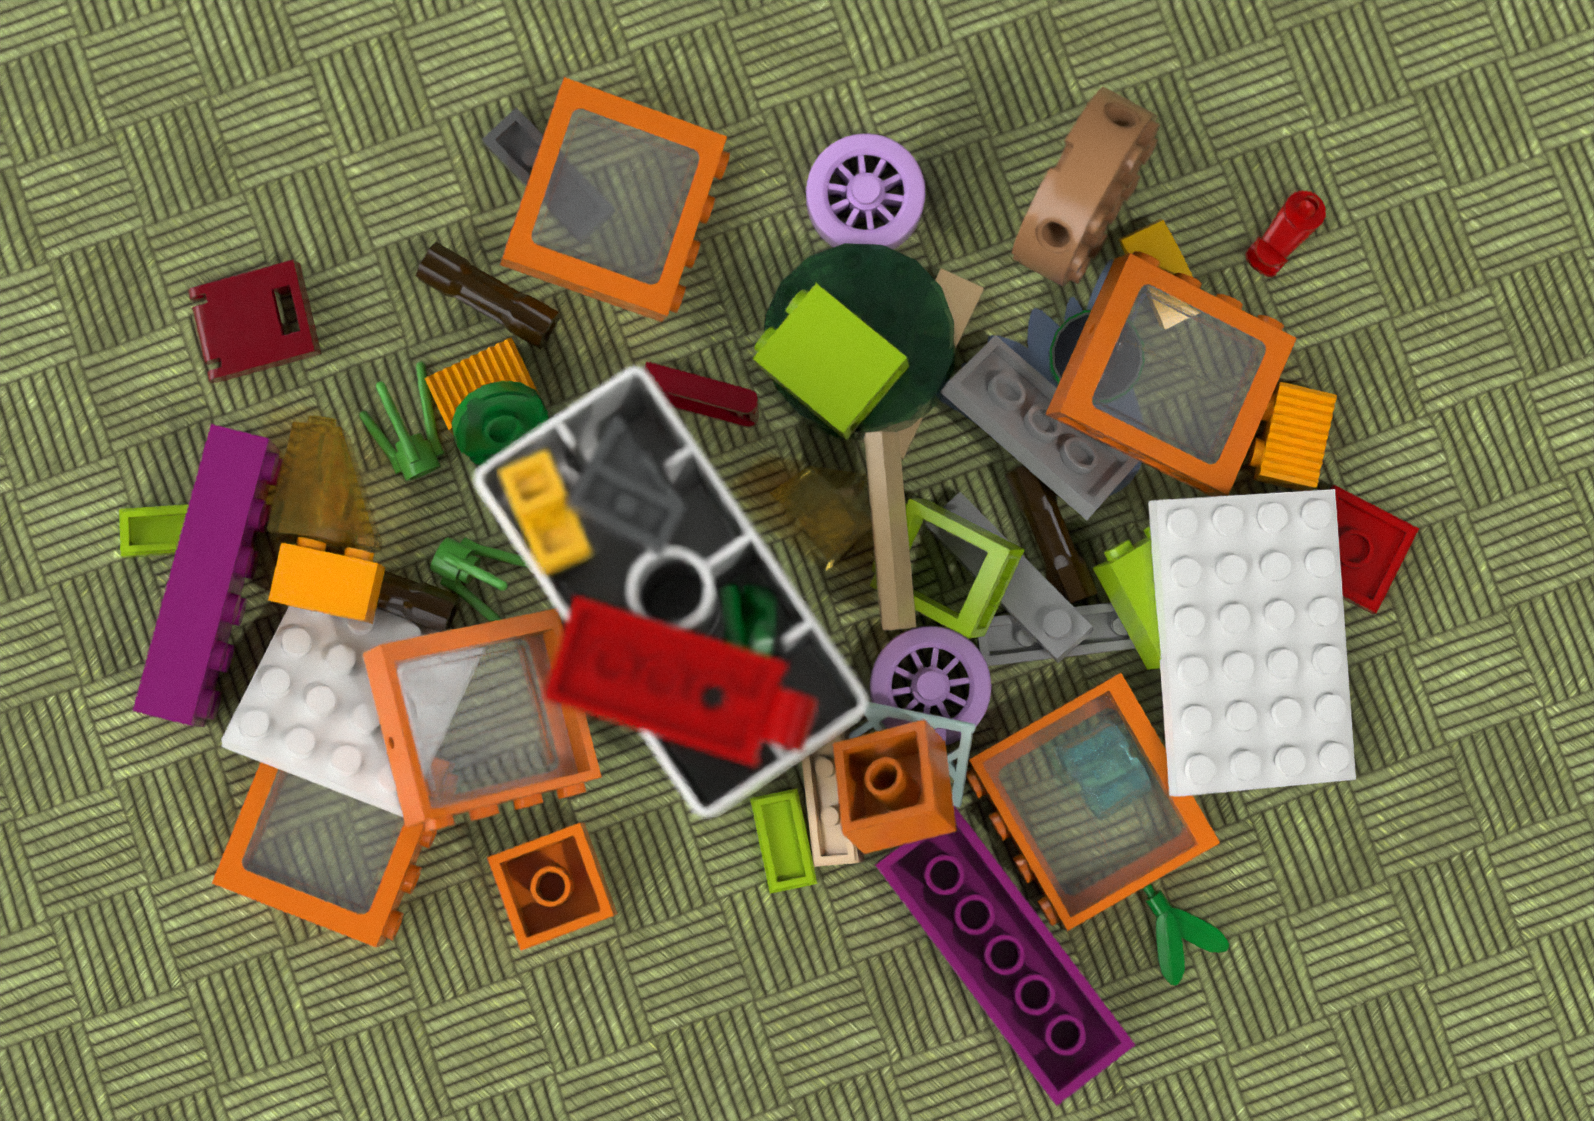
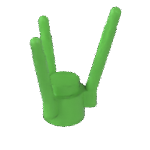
[359,362,444,482]
[430,537,531,622]

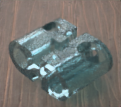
[1057,718,1152,820]

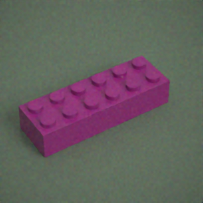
[132,424,285,727]
[874,805,1135,1106]

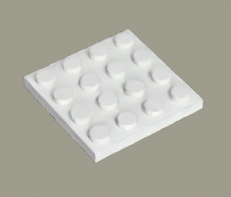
[221,606,483,817]

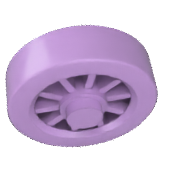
[806,133,925,257]
[869,626,991,745]

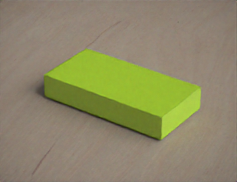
[119,504,189,558]
[750,788,817,894]

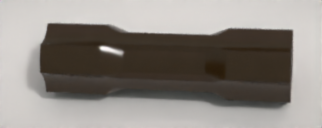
[416,242,561,350]
[1005,466,1098,605]
[325,546,460,632]

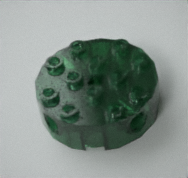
[764,243,957,441]

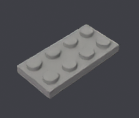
[941,335,1139,520]

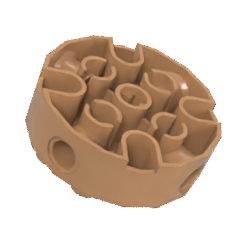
[1012,86,1160,286]

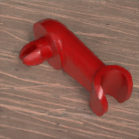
[1245,190,1326,277]

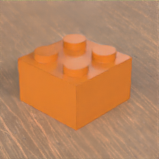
[833,719,957,854]
[487,823,618,951]

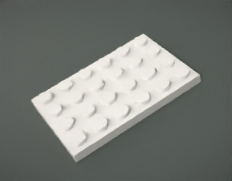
[1148,489,1356,797]

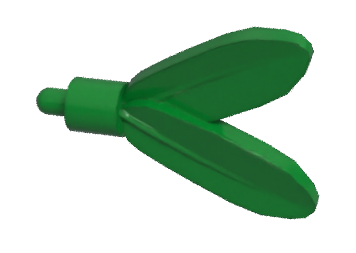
[1142,884,1229,986]

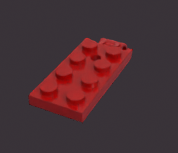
[541,596,819,768]

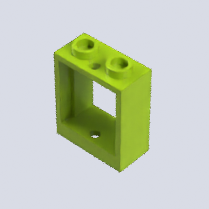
[869,498,1025,638]

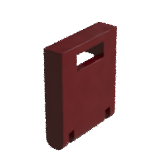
[188,259,322,383]
[644,361,759,428]

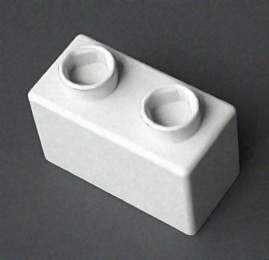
[474,367,868,817]

